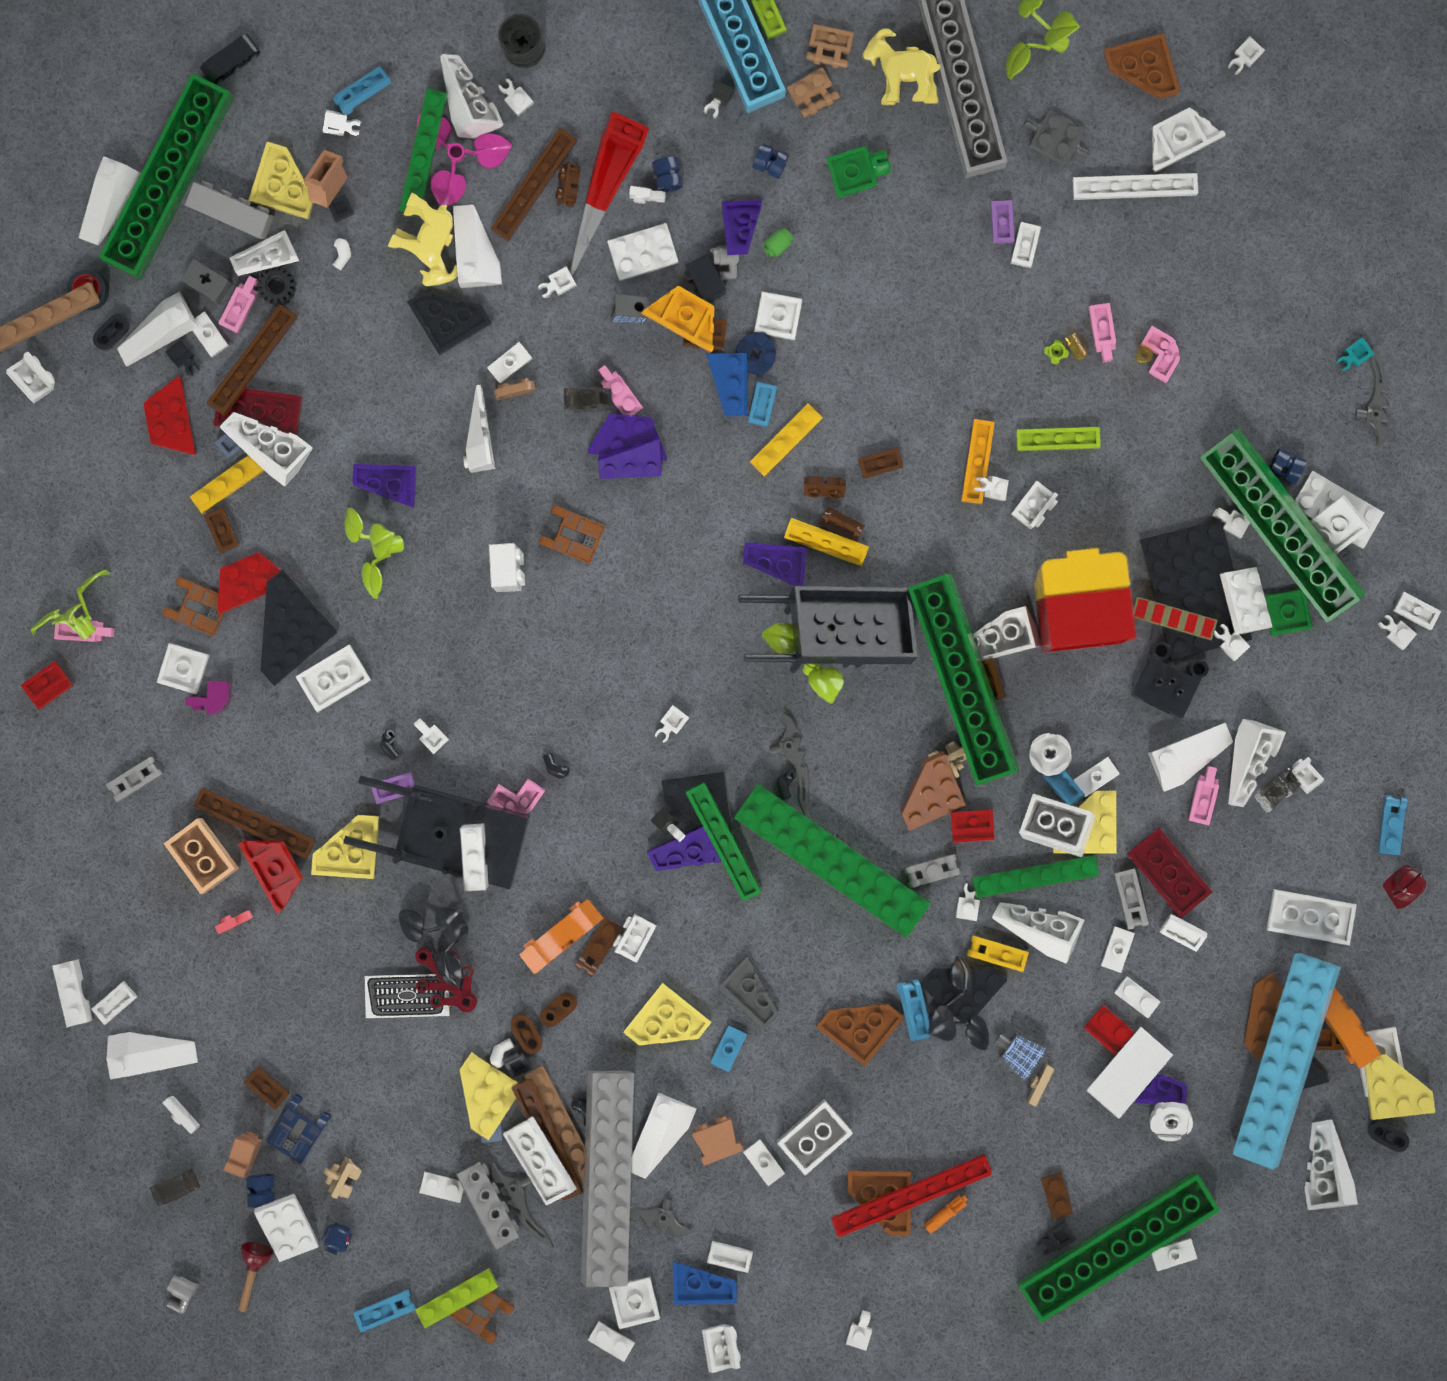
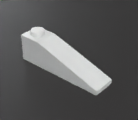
[440,54,504,138]
[79,156,141,245]
[220,412,313,486]
[973,606,1041,661]
[992,902,1085,964]
[107,1032,198,1079]
[631,1093,697,1179]

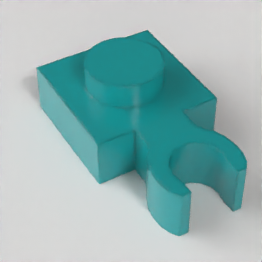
[1335,337,1375,372]

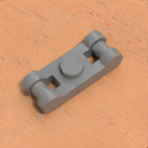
[106,757,163,803]
[903,854,961,889]

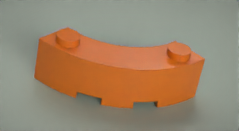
[519,899,603,974]
[1324,988,1381,1069]

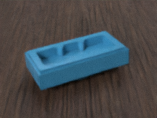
[748,382,777,427]
[1042,770,1085,806]
[710,1025,747,1072]

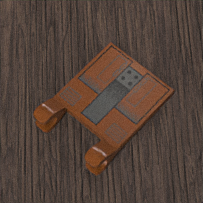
[539,505,605,564]
[162,577,224,637]
[449,1276,515,1343]

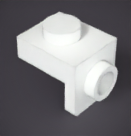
[1291,757,1324,794]

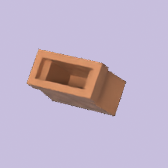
[304,150,348,208]
[692,1115,743,1166]
[224,1132,263,1178]

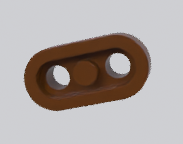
[540,992,577,1027]
[511,1014,543,1054]

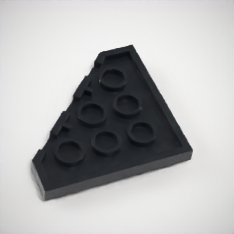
[260,569,338,686]

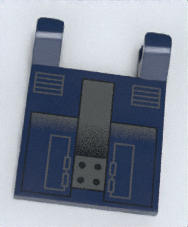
[266,1094,331,1164]

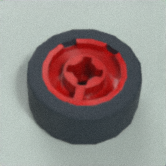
[67,269,109,311]

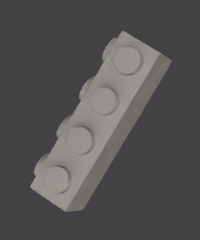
[185,180,274,239]
[455,1161,519,1250]

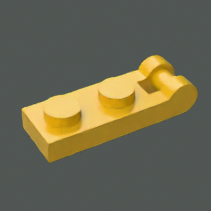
[967,935,1029,972]

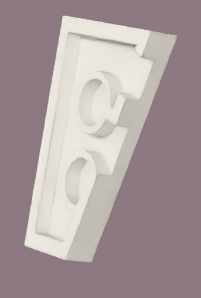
[230,230,299,276]

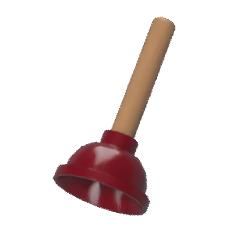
[238,1242,274,1312]

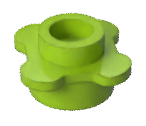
[1044,340,1069,365]

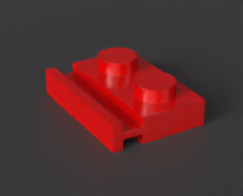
[21,661,74,710]
[950,810,995,843]
[1083,1005,1135,1056]

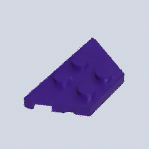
[587,413,667,461]

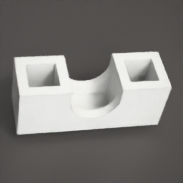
[460,823,489,891]
[52,959,93,1027]

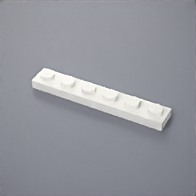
[1072,173,1198,200]

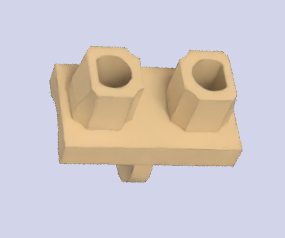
[928,741,967,778]
[323,1157,361,1199]

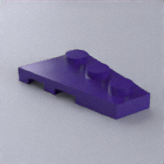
[721,199,763,256]
[598,436,662,479]
[352,464,416,508]
[743,542,807,586]
[647,825,722,871]
[1133,1074,1187,1105]

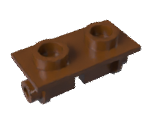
[555,162,580,207]
[803,475,846,499]
[819,506,865,542]

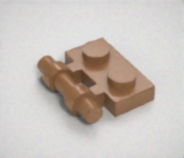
[806,24,854,69]
[787,68,840,118]

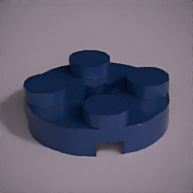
[735,333,776,375]

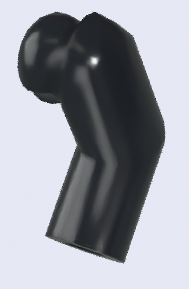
[380,729,400,761]
[543,753,570,779]
[777,769,796,800]
[571,1098,587,1126]

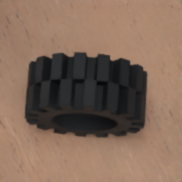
[257,266,296,306]

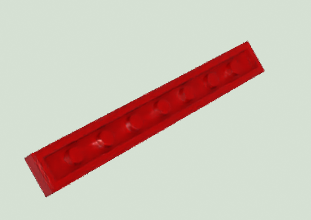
[830,1154,993,1238]

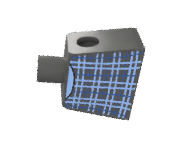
[611,294,651,323]
[994,1033,1048,1082]

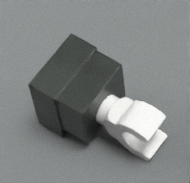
[704,79,735,119]
[650,807,685,842]

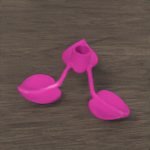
[417,114,512,206]

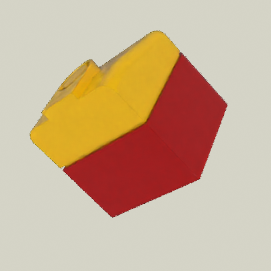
[1034,548,1136,653]

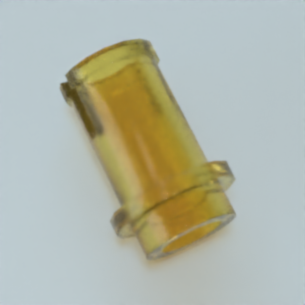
[1064,333,1088,361]
[1135,346,1153,364]

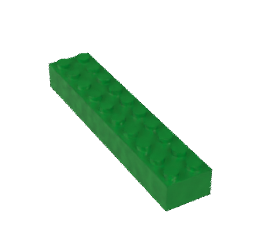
[98,73,234,281]
[1200,428,1366,623]
[908,573,1020,786]
[734,784,931,938]
[1016,1171,1220,1323]

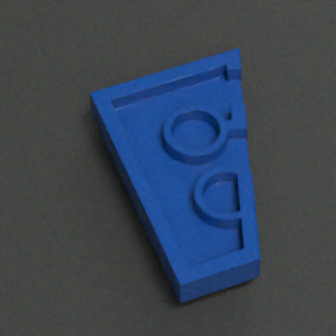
[706,353,747,416]
[673,1261,737,1305]

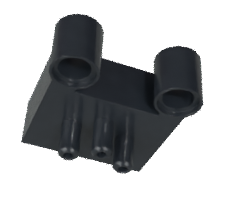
[1131,641,1209,719]

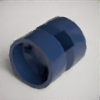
[752,143,789,179]
[652,157,683,192]
[1269,448,1307,485]
[246,1174,275,1208]

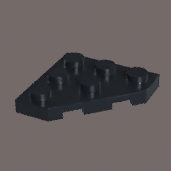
[407,291,492,356]
[662,772,732,833]
[920,966,1007,1023]

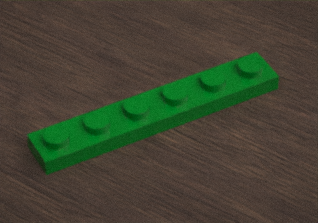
[399,89,448,216]
[686,781,762,901]
[972,855,1099,899]

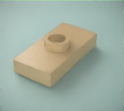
[1027,1064,1054,1106]

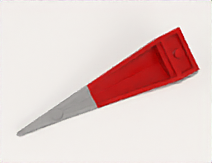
[569,111,649,276]

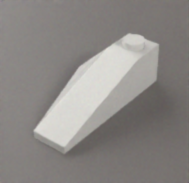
[453,204,502,288]
[117,291,199,366]
[463,385,495,473]
[1228,719,1286,807]
[1148,723,1233,792]
[1305,1120,1358,1210]

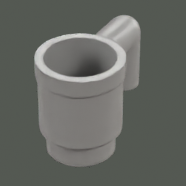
[710,245,739,280]
[167,1275,199,1314]

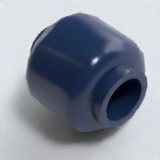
[321,1222,352,1255]

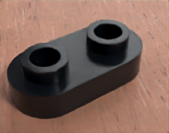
[93,314,130,351]
[1368,1120,1410,1152]

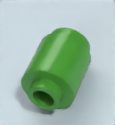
[763,227,794,258]

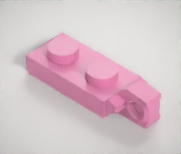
[218,276,259,334]
[1088,303,1116,363]
[599,365,643,415]
[54,619,115,642]
[1188,766,1219,825]

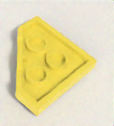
[249,142,314,220]
[1053,791,1116,853]
[311,815,380,879]
[623,983,712,1046]
[459,1052,517,1141]
[1364,1053,1435,1120]

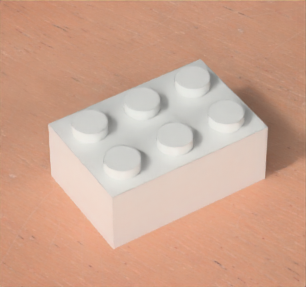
[489,543,525,592]
[1019,794,1096,857]
[777,1099,853,1175]

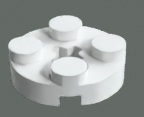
[1030,733,1072,776]
[1150,1102,1193,1141]

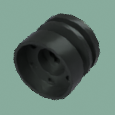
[498,14,546,68]

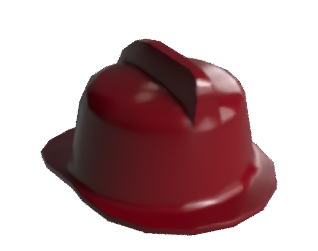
[1382,865,1427,909]

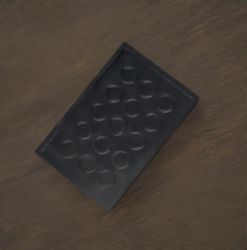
[1140,519,1252,660]

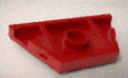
[143,376,196,455]
[218,552,281,615]
[238,840,303,914]

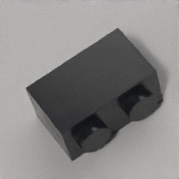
[684,253,726,303]

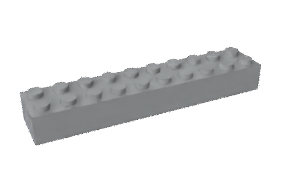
[917,0,1007,178]
[581,1071,634,1287]

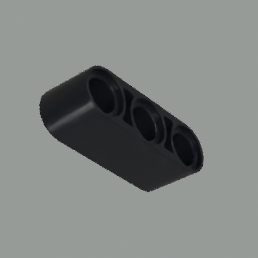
[200,34,261,85]

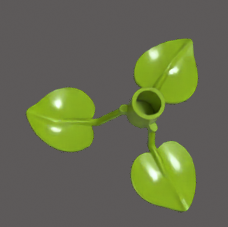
[1006,0,1080,80]
[344,508,404,599]
[30,570,110,640]
[761,623,844,704]

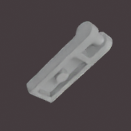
[1114,868,1149,930]

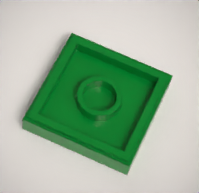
[1264,589,1313,636]

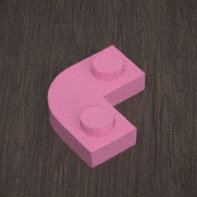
[1140,326,1180,383]
[487,778,545,814]

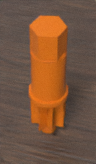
[923,1195,968,1234]

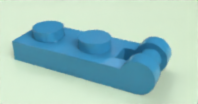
[333,66,391,115]
[1378,795,1407,855]
[897,979,932,1041]
[353,1289,416,1332]

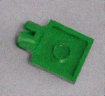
[826,146,891,199]

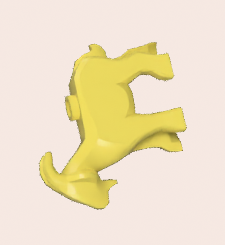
[863,28,941,105]
[388,193,458,286]

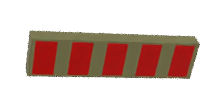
[1133,597,1218,641]

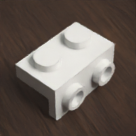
[6,352,55,404]
[1011,481,1058,529]
[613,914,656,963]
[702,1324,741,1373]

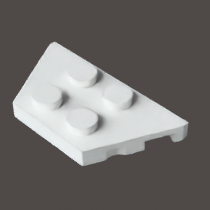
[1152,107,1226,173]

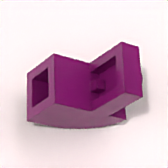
[185,681,232,715]

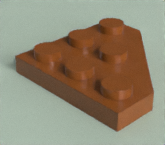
[1103,33,1181,100]
[900,751,966,831]
[1243,973,1284,1060]
[816,1004,904,1066]
[847,1170,911,1236]

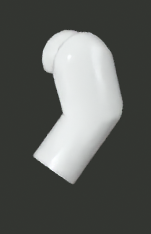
[332,238,351,271]
[490,1038,514,1068]

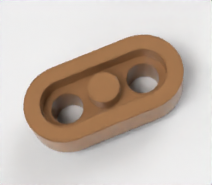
[494,378,536,400]

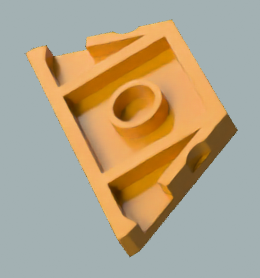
[641,286,714,353]

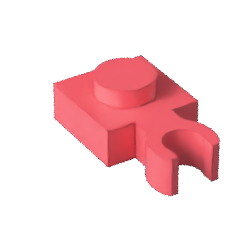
[215,910,253,934]

